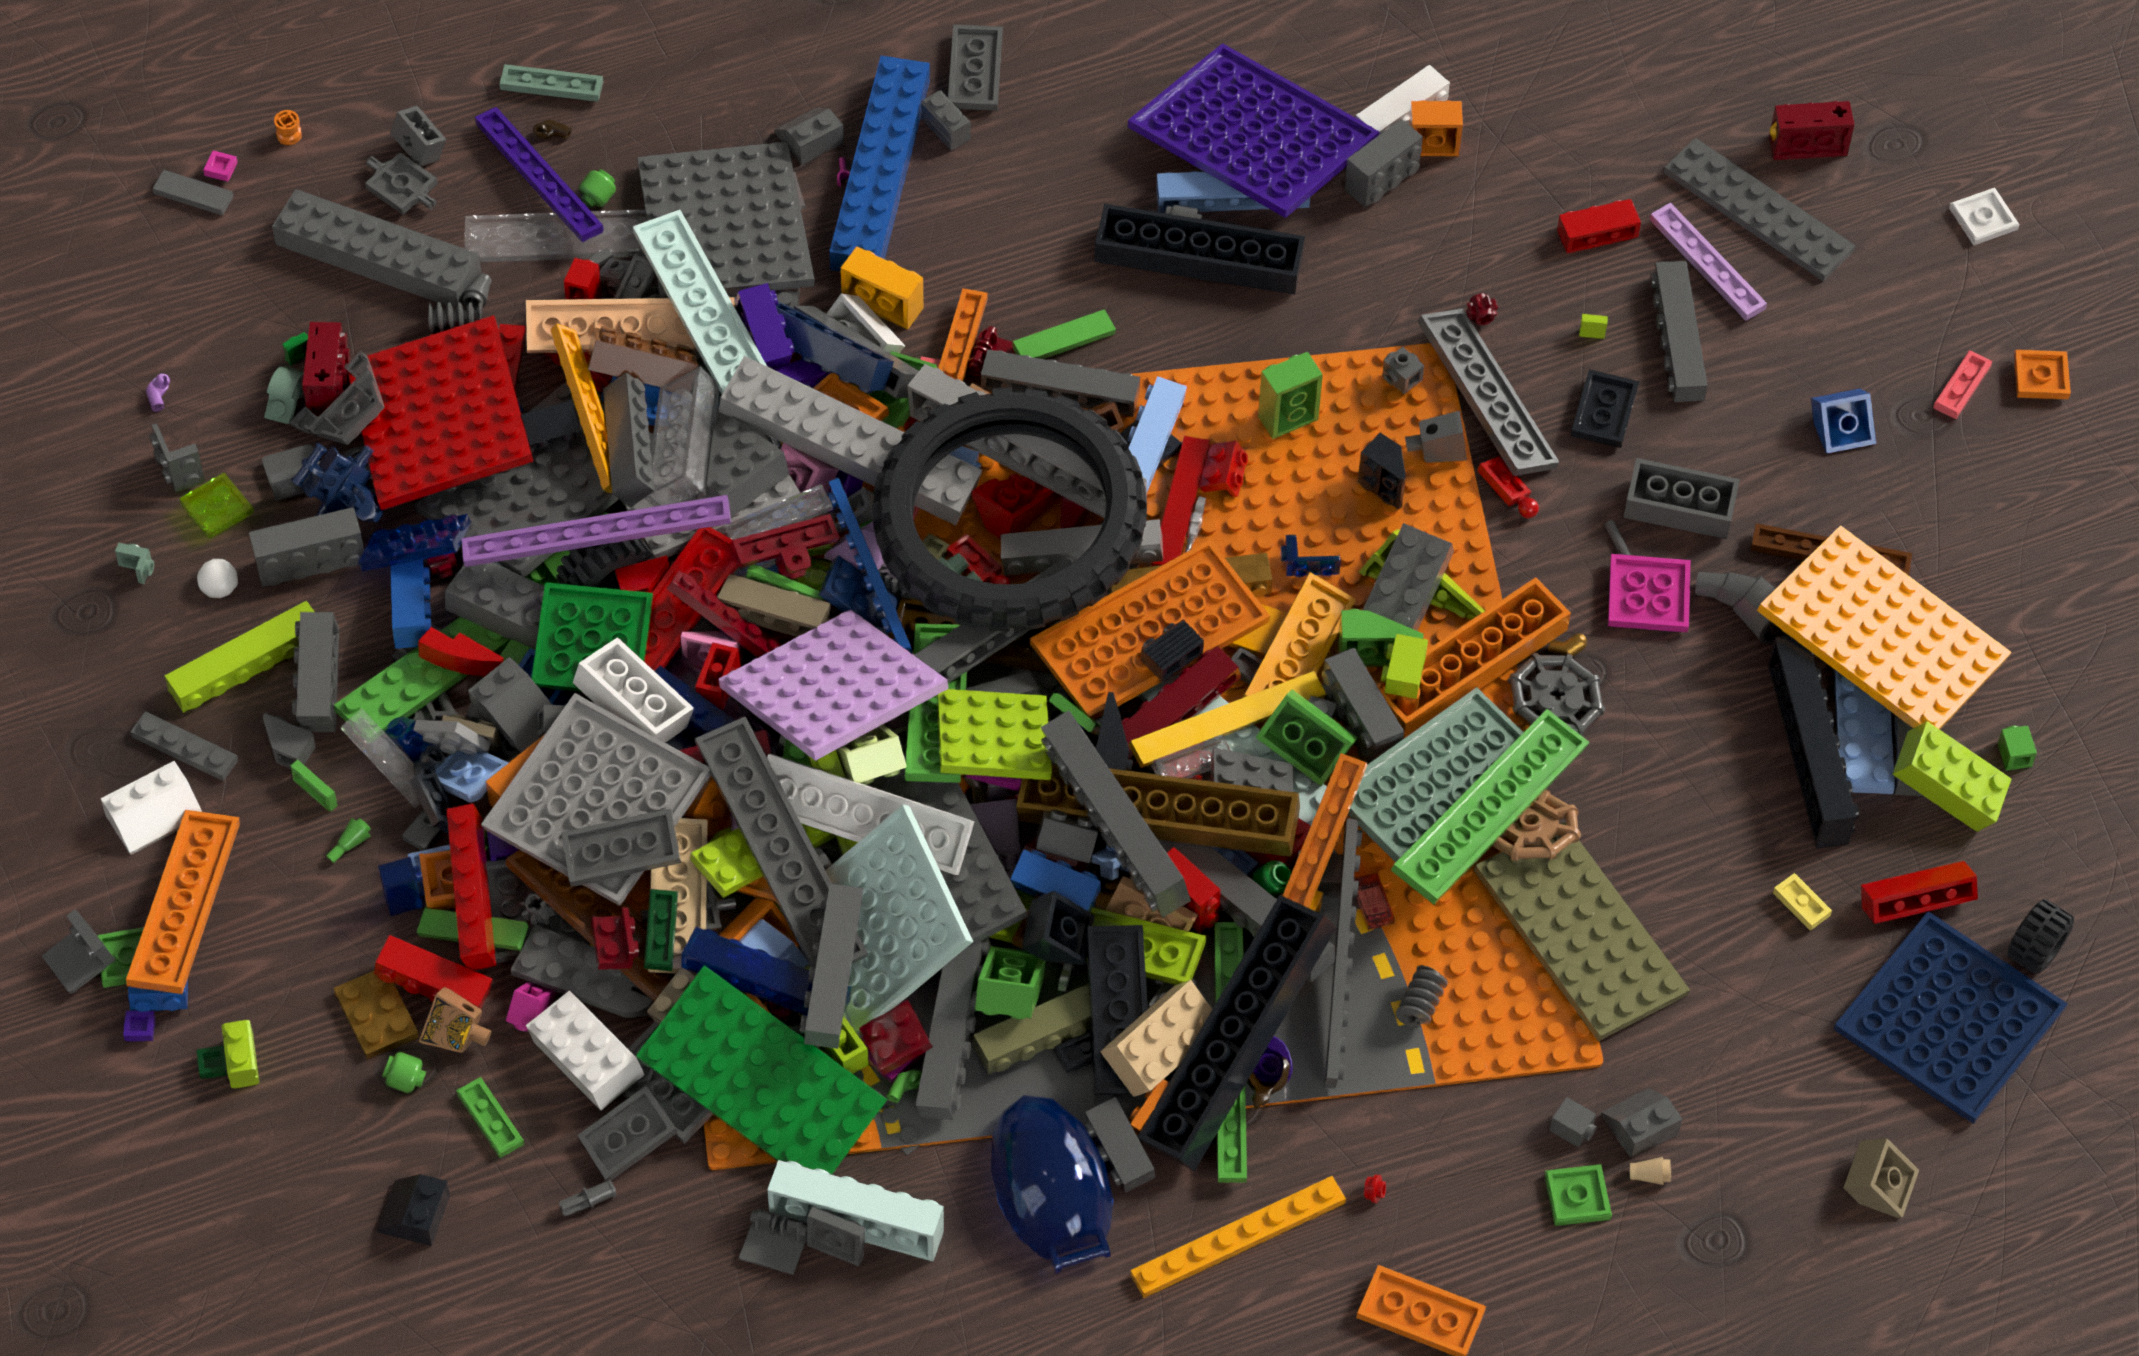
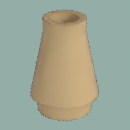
[1630,1157,1671,1185]

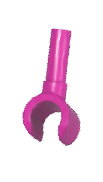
[837,157,850,187]

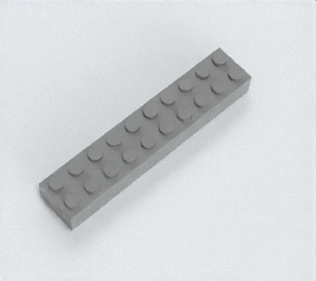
[719,356,982,525]
[907,364,1147,518]

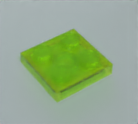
[179,472,254,539]

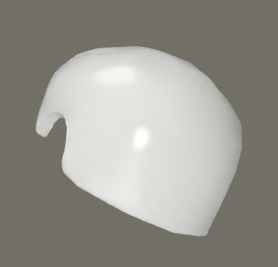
[197,559,238,599]

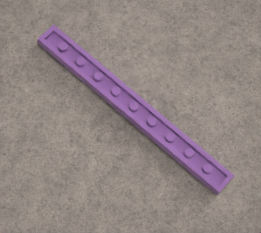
[462,495,731,567]

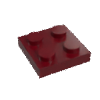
[859,1000,933,1075]

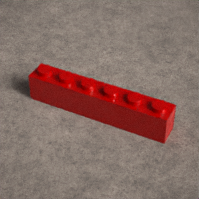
[447,804,496,971]

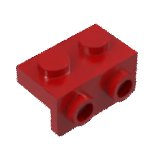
[1199,440,1248,497]

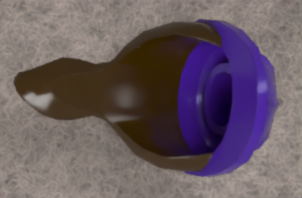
[1247,1036,1293,1109]

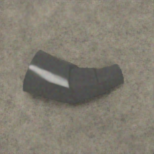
[1695,572,1788,645]

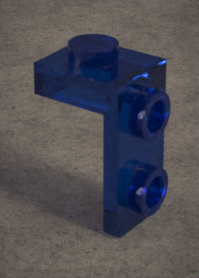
[1280,535,1341,577]
[382,716,435,764]

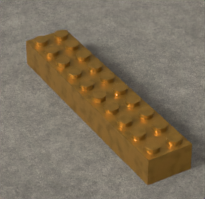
[1016,763,1300,857]

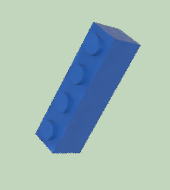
[391,557,432,649]

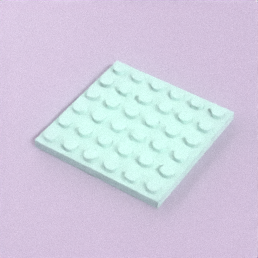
[825,804,973,1037]

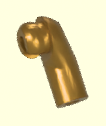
[1548,633,1587,657]

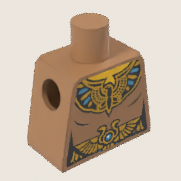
[419,987,492,1053]

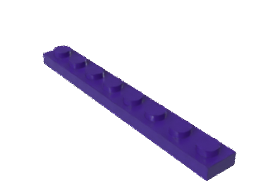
[475,107,604,243]

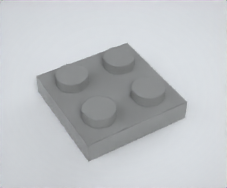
[414,720,491,755]

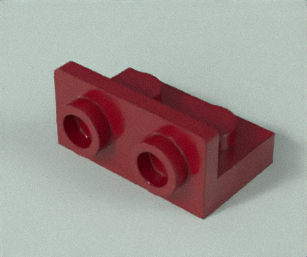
[591,907,639,970]

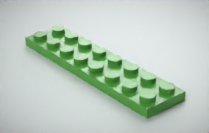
[905,624,967,783]

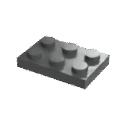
[1211,748,1293,792]
[577,1085,678,1181]

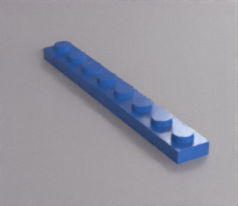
[827,478,913,654]

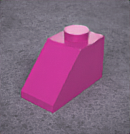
[506,982,558,1031]

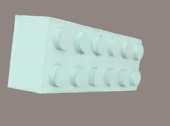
[767,1160,944,1261]

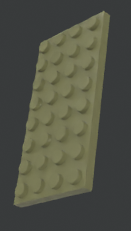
[1474,821,1690,1041]

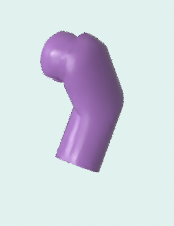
[146,374,170,412]

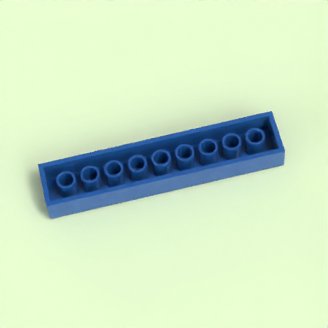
[830,56,930,272]

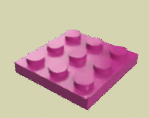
[1608,554,1691,633]

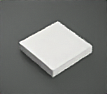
[1949,188,2019,245]

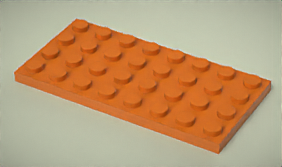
[1030,539,1270,720]

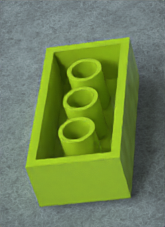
[1892,721,2011,832]

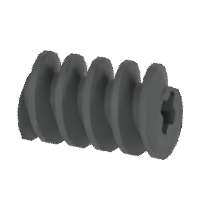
[428,302,483,334]
[1396,965,1448,1028]

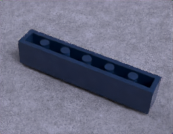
[776,302,894,393]

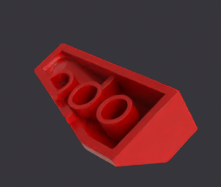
[972,473,1061,539]

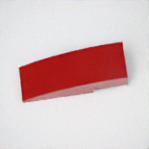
[418,627,504,677]

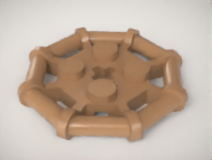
[1492,790,1581,861]

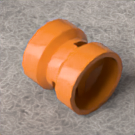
[274,110,302,145]

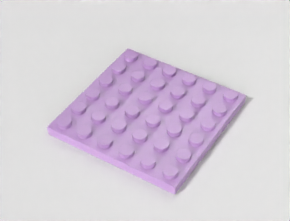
[719,609,949,761]

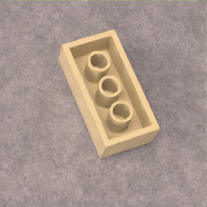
[1100,980,1212,1097]

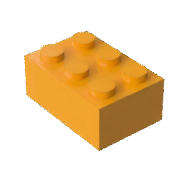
[841,246,924,330]

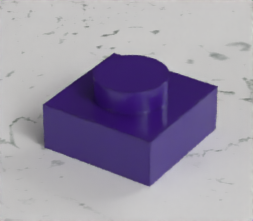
[123,1011,156,1041]

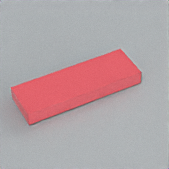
[1933,350,1992,419]

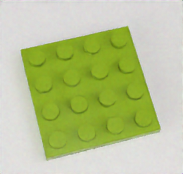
[937,689,1052,780]

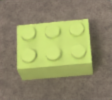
[836,724,907,785]

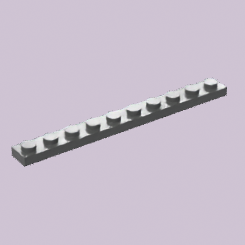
[1324,818,1362,1089]

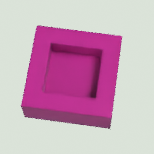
[203,151,238,182]

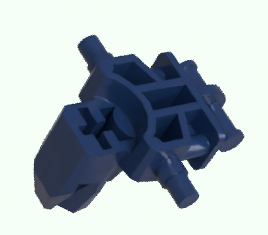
[291,443,385,523]

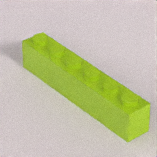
[165,601,314,713]

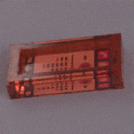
[1354,873,1395,930]

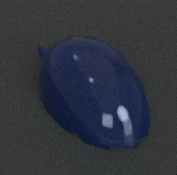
[991,1095,1114,1273]

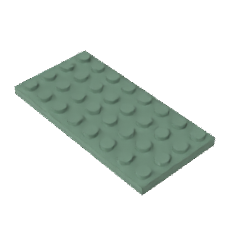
[1347,687,1524,862]

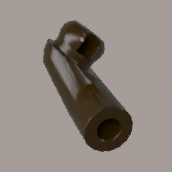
[533,119,572,139]

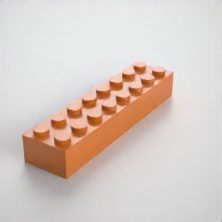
[1376,577,1571,739]

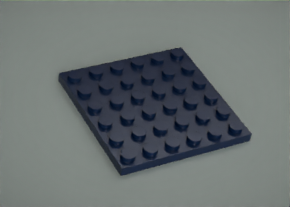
[1833,911,2068,1124]

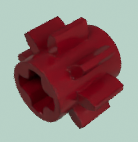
[1466,293,1499,325]
[426,544,458,579]

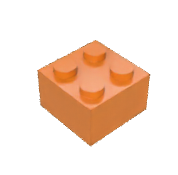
[1409,100,1463,156]

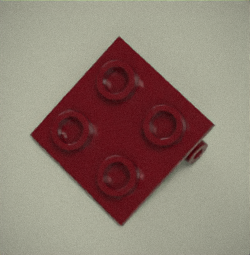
[966,326,1017,378]

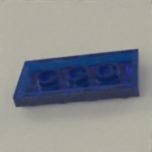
[358,514,472,572]

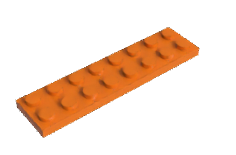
[126,810,240,994]

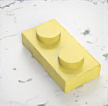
[1773,873,1832,931]

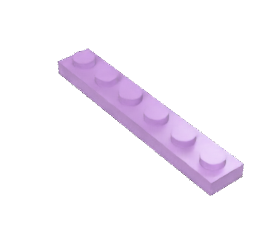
[1650,203,1767,321]

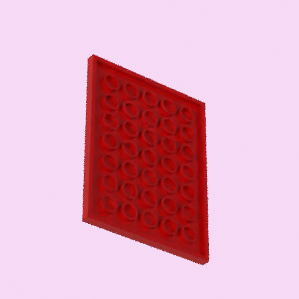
[346,315,534,510]

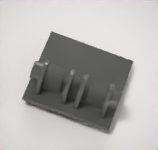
[739,1209,807,1275]

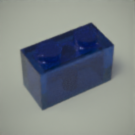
[378,857,425,916]

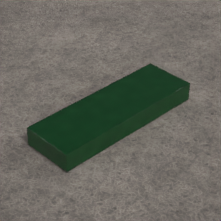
[644,889,678,971]

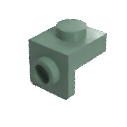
[115,543,154,584]

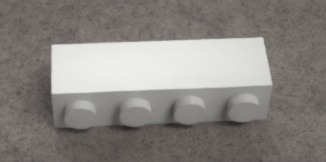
[1356,65,1450,135]

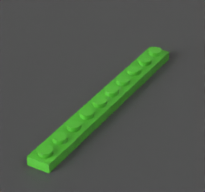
[1214,922,1247,1183]

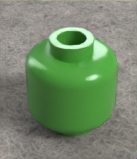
[578,169,616,208]
[382,1052,426,1093]

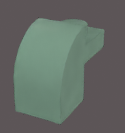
[264,366,305,424]

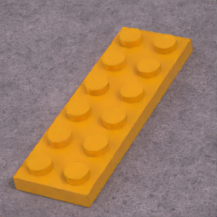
[1242,572,1356,698]

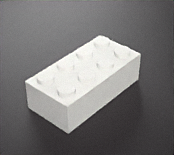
[573,638,694,742]
[526,990,644,1110]

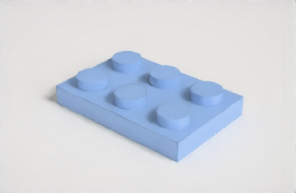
[435,751,508,803]

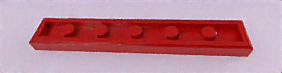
[1151,435,1210,567]

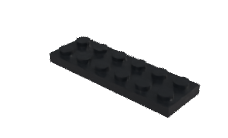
[1086,925,1148,1095]

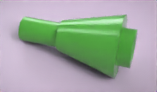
[326,818,371,863]

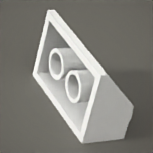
[827,294,905,353]
[101,761,202,855]

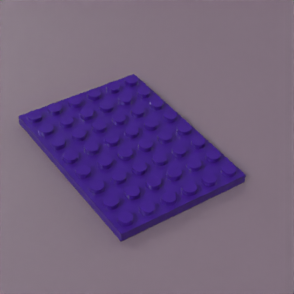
[1128,43,1379,218]

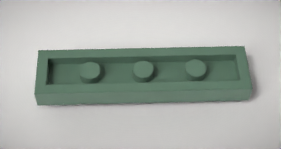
[500,64,603,102]

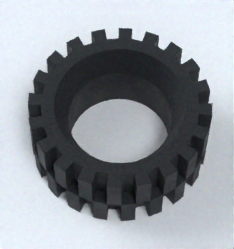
[556,538,656,590]

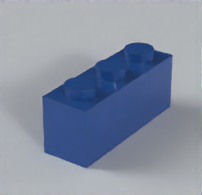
[1010,850,1101,912]

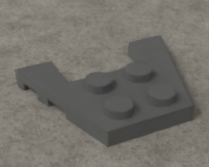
[289,351,385,445]

